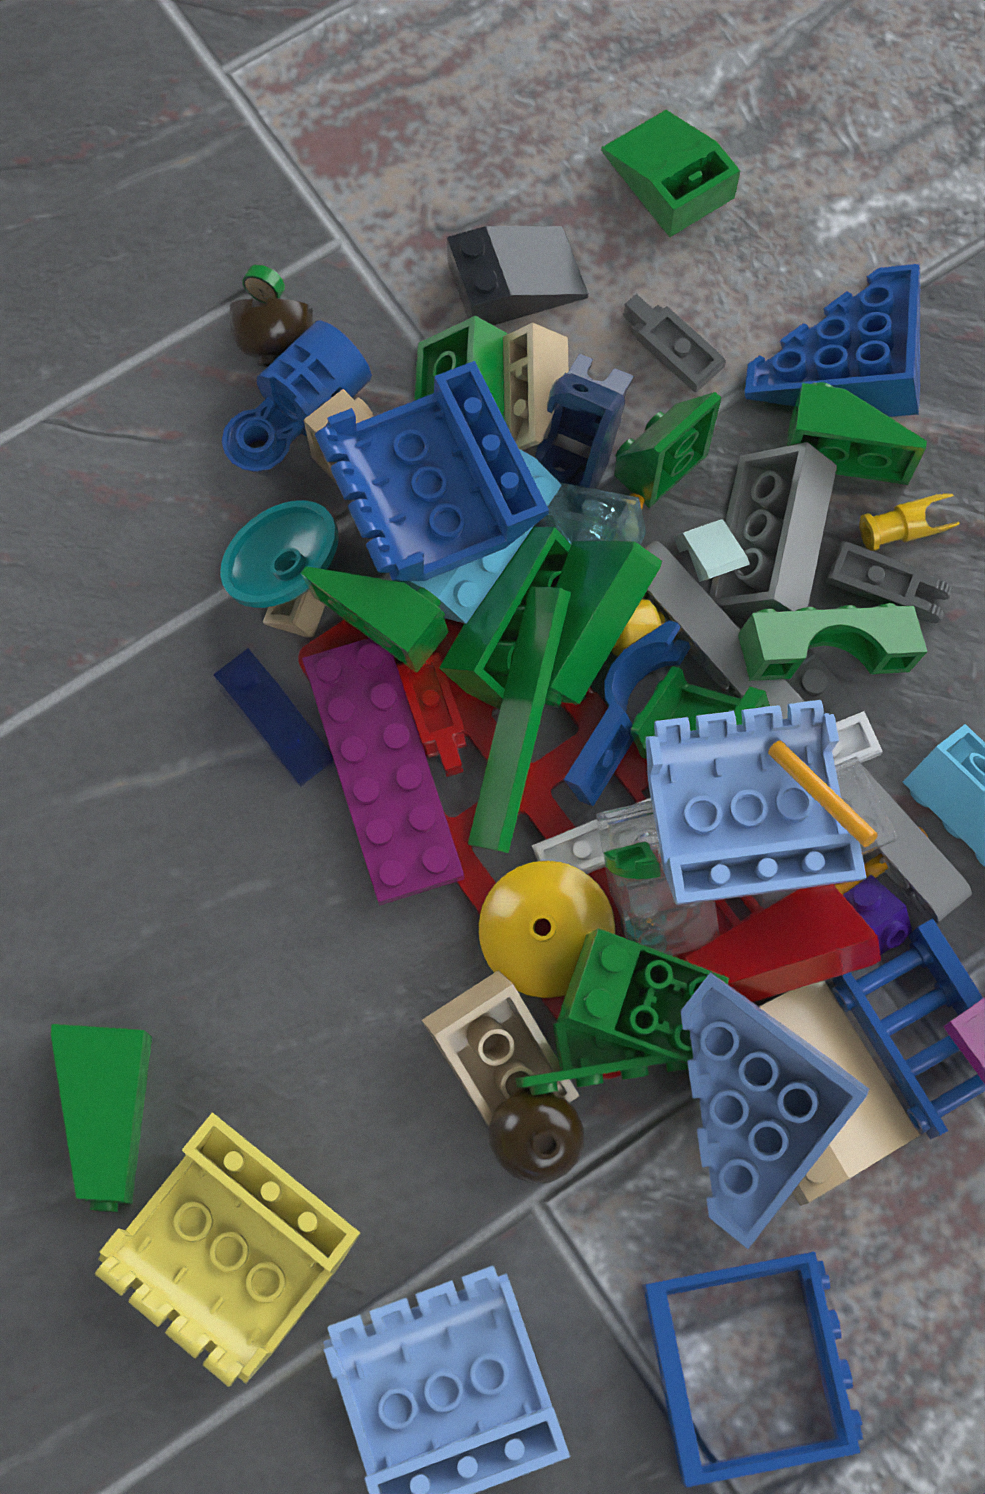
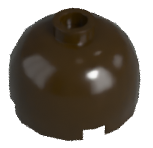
[230,298,313,367]
[489,1087,584,1184]

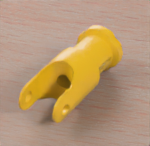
[859,493,960,551]

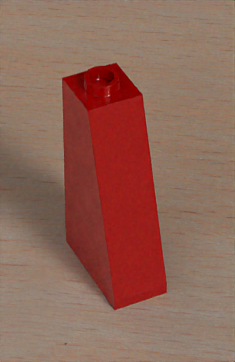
[685,884,881,1002]

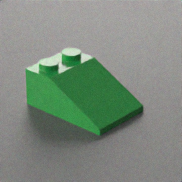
[787,382,927,485]
[614,392,722,508]
[300,566,449,673]

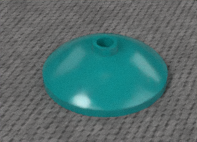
[220,500,339,608]

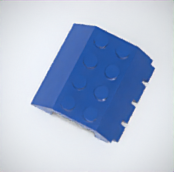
[315,361,549,581]

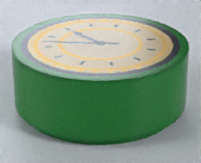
[242,265,285,303]

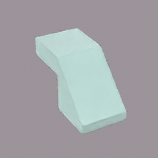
[674,519,750,582]

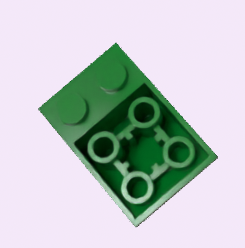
[601,110,741,237]
[557,928,729,1065]

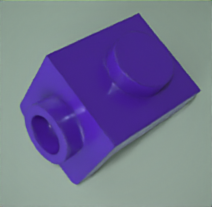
[843,875,912,955]

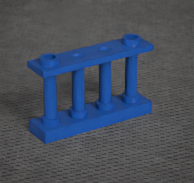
[832,919,985,1140]

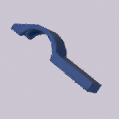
[564,620,691,806]

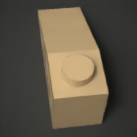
[503,322,569,451]

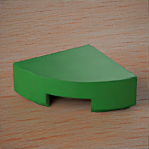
[603,841,661,879]

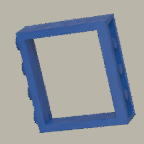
[642,1252,863,1488]

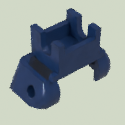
[534,354,634,510]

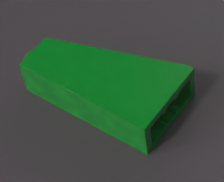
[544,541,662,707]
[51,1024,152,1212]

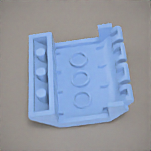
[646,700,866,905]
[323,1265,570,1494]

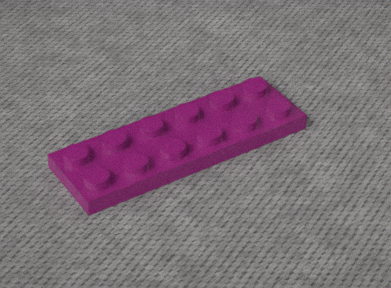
[302,638,465,906]

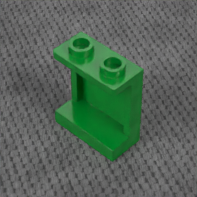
[631,666,770,759]

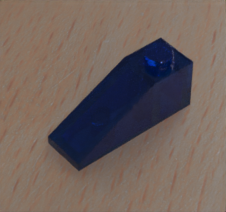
[213,648,334,787]

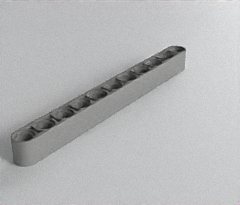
[642,541,972,924]

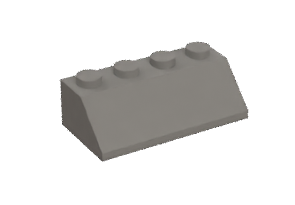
[709,442,837,619]

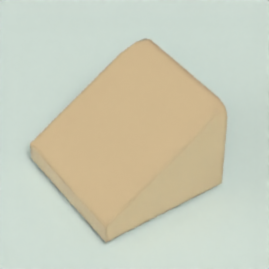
[263,589,325,637]

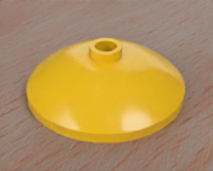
[479,861,615,998]

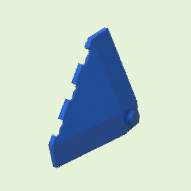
[744,264,920,417]

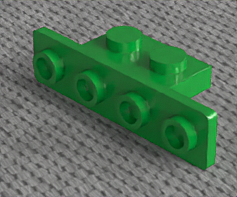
[516,1023,689,1095]

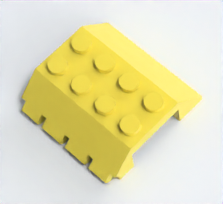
[95,1112,361,1387]

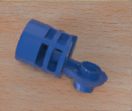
[222,320,372,472]

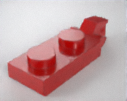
[397,653,467,777]

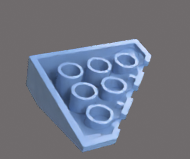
[681,973,869,1249]

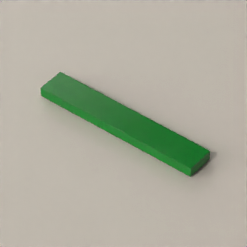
[468,587,571,853]

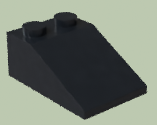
[447,226,588,325]

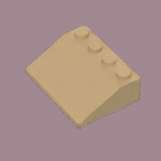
[759,981,920,1206]

